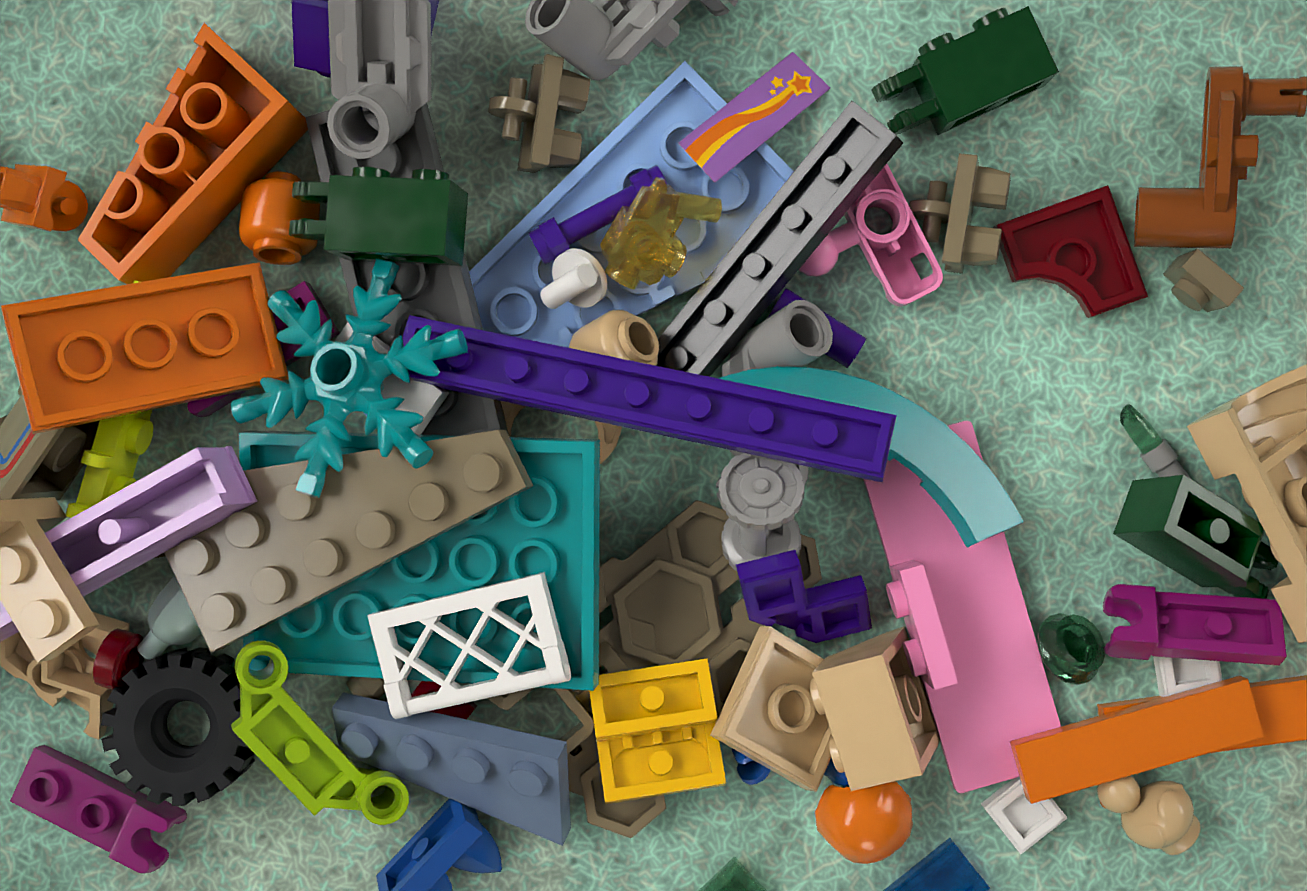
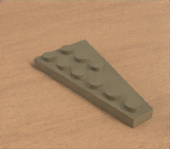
[164,430,533,652]

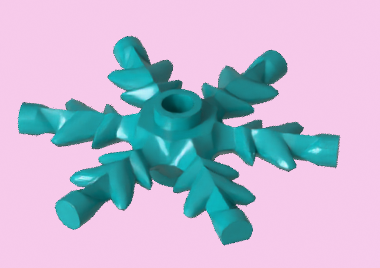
[231,259,468,498]

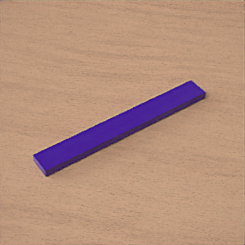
[395,315,897,482]

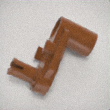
[1134,66,1307,249]

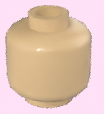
[569,310,659,366]

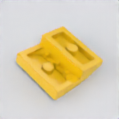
[589,658,726,804]

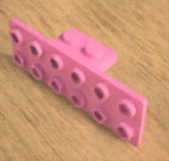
[863,421,1061,793]

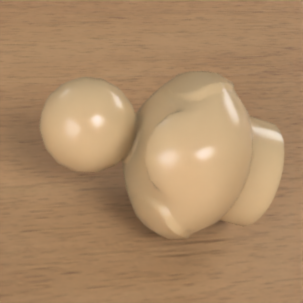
[1097,776,1200,855]

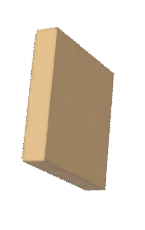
[710,626,833,792]

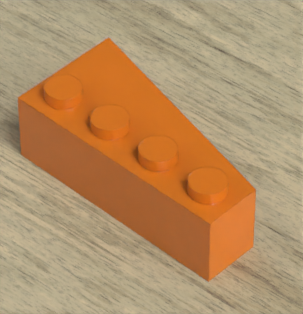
[78,23,308,284]

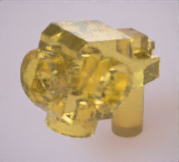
[600,177,722,289]

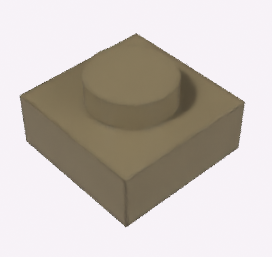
[1163,249,1244,312]

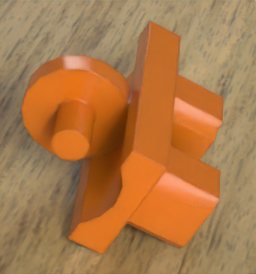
[0,164,88,232]

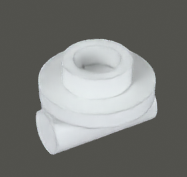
[541,248,607,309]

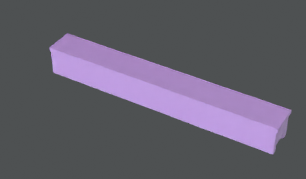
[0,446,257,642]

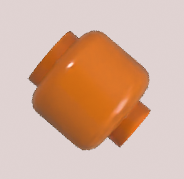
[239,171,320,265]

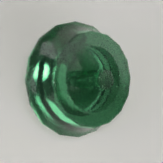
[1037,613,1106,685]

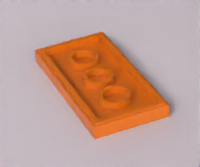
[1,262,289,434]

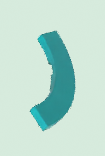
[718,366,1024,548]

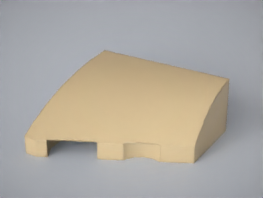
[0,611,130,740]

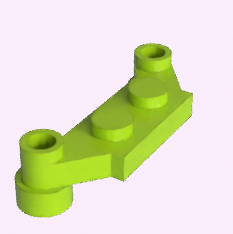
[231,641,409,825]

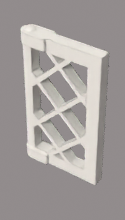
[367,572,571,719]

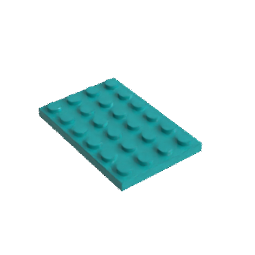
[239,430,600,691]

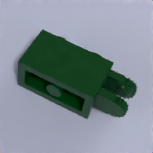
[871,6,1059,135]
[289,167,468,266]

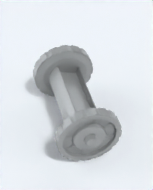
[719,453,805,571]

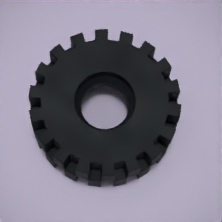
[101,647,255,806]

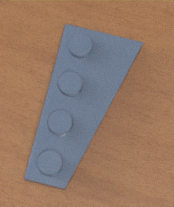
[332,692,571,846]

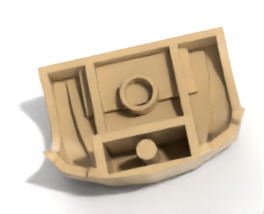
[1187,364,1307,643]

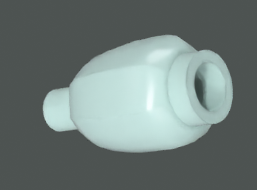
[137,576,202,660]

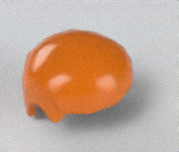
[815,781,913,864]

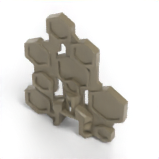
[488,500,822,838]

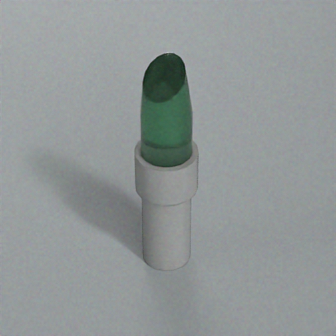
[1120,404,1192,480]

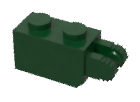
[1113,475,1278,599]

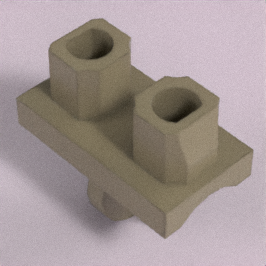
[488,54,590,173]
[909,153,1011,274]

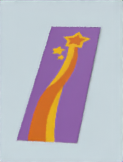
[678,52,830,183]

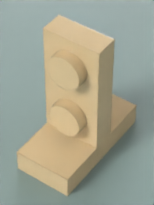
[0,497,100,663]

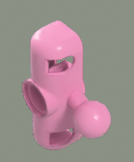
[799,164,943,307]

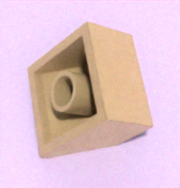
[810,626,940,791]

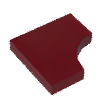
[993,185,1148,318]

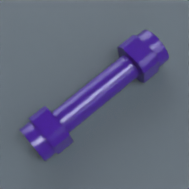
[528,165,673,265]

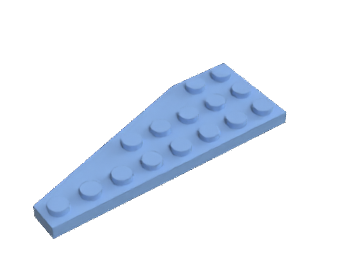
[363,61,794,416]

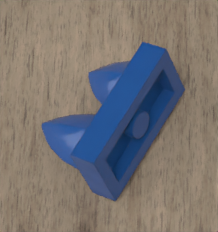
[376,798,502,891]

